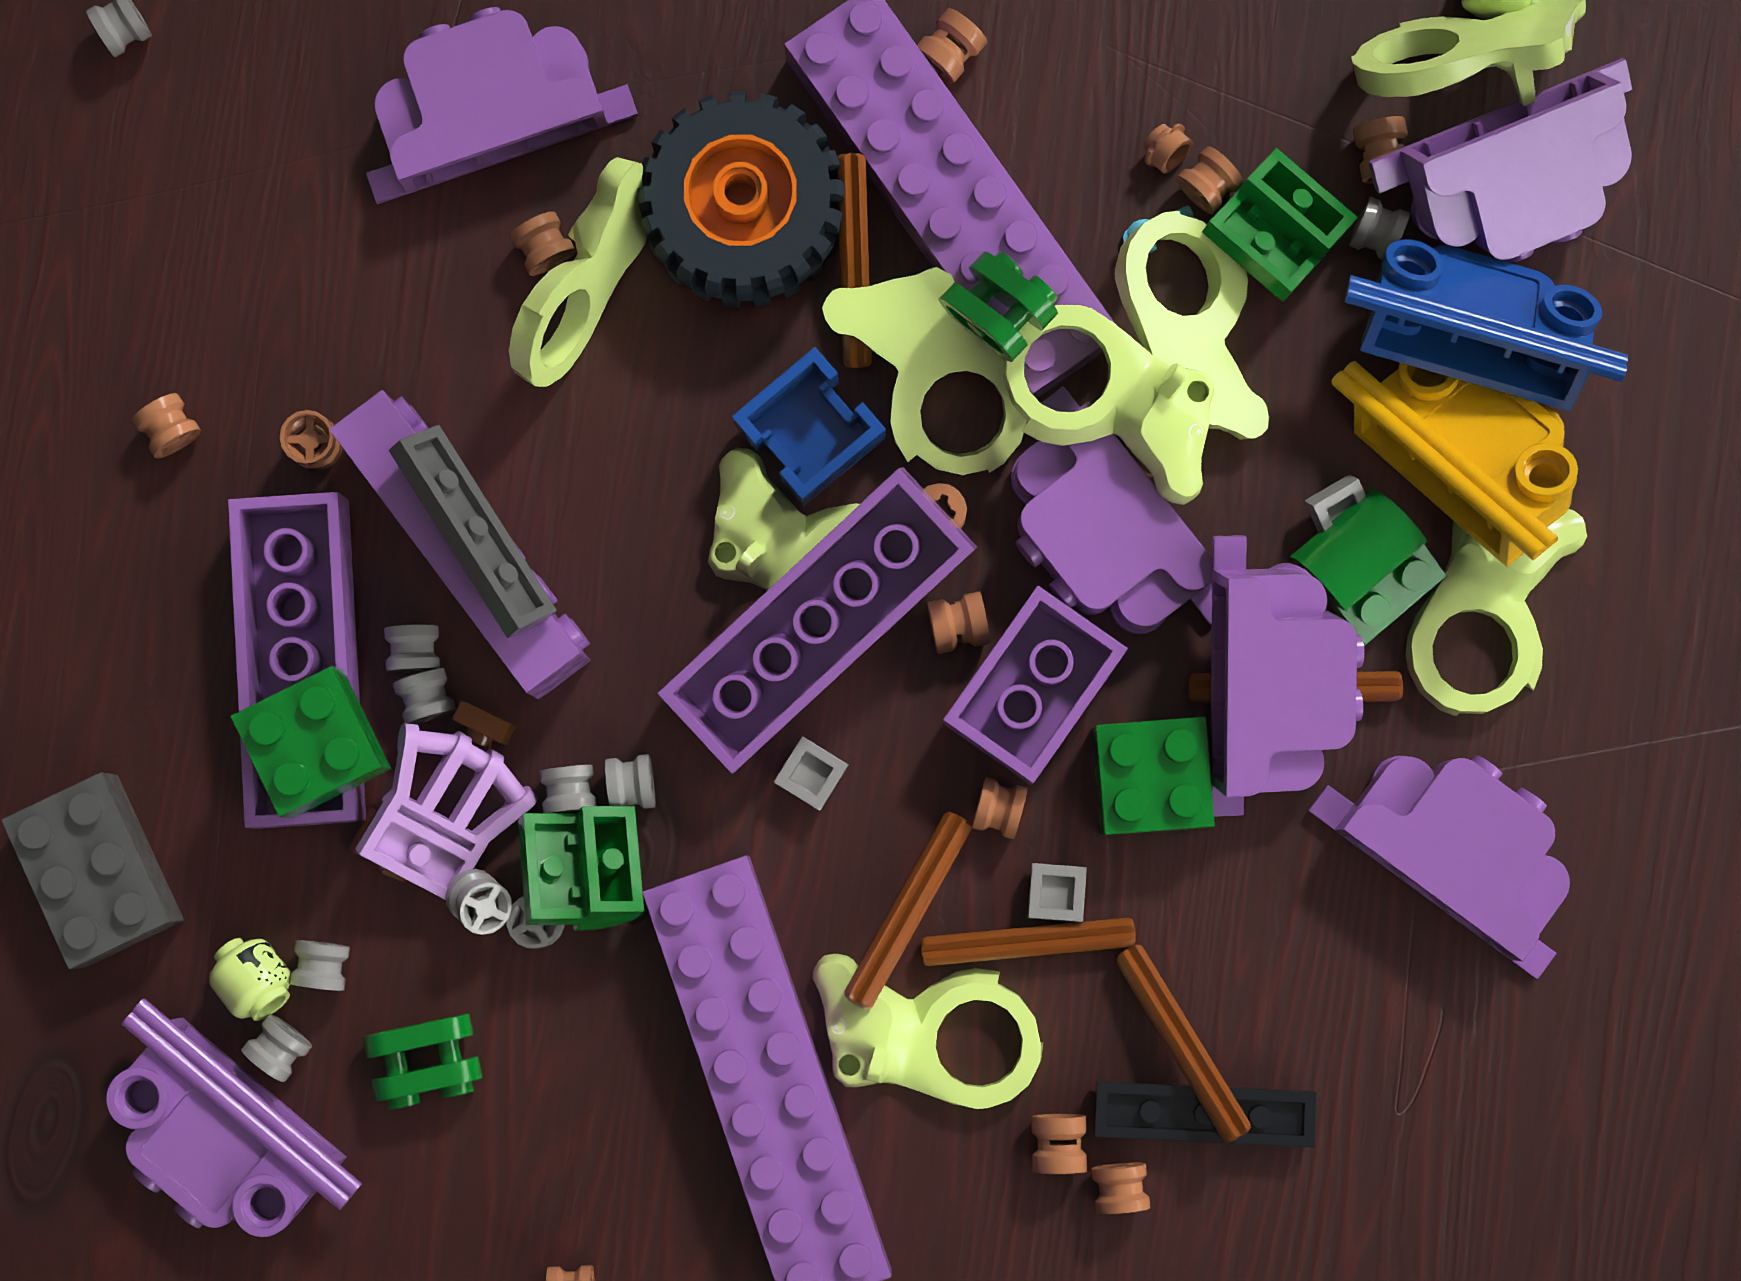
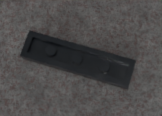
[1093,1080,1317,1148]

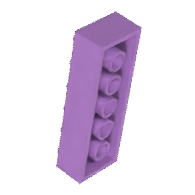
[329,390,590,699]
[658,467,977,774]
[228,492,366,829]

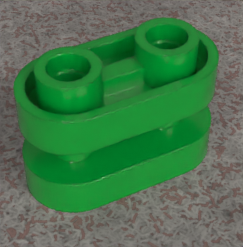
[938,251,1058,362]
[362,1013,483,1110]

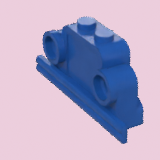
[1344,239,1628,412]

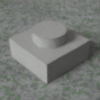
[1304,474,1366,532]
[774,736,849,811]
[1027,863,1087,922]

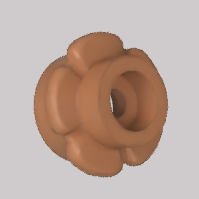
[1144,123,1193,174]

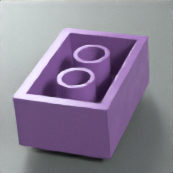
[942,586,1128,785]

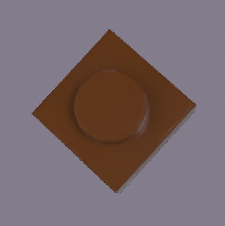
[452,700,517,749]

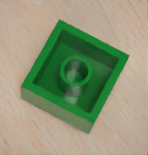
[231,666,391,818]
[1092,717,1215,836]

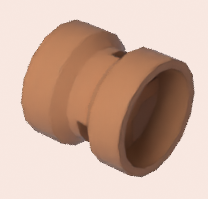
[917,8,988,84]
[1352,116,1408,184]
[280,410,343,471]
[927,591,991,655]
[1032,1114,1087,1174]

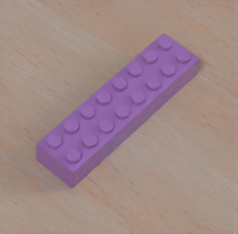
[784,0,1115,399]
[643,855,892,1281]

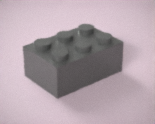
[1,772,184,969]

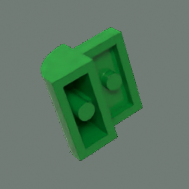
[1202,148,1358,302]
[1290,487,1446,645]
[518,806,644,931]

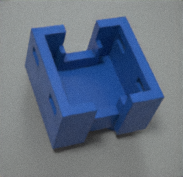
[732,347,886,507]

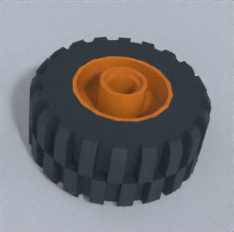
[638,91,844,308]

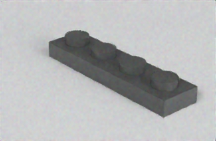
[389,425,557,639]

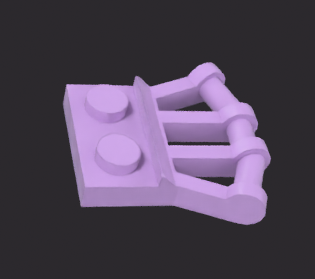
[355,723,538,900]

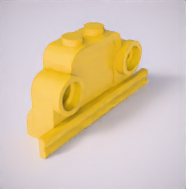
[1332,361,1578,567]

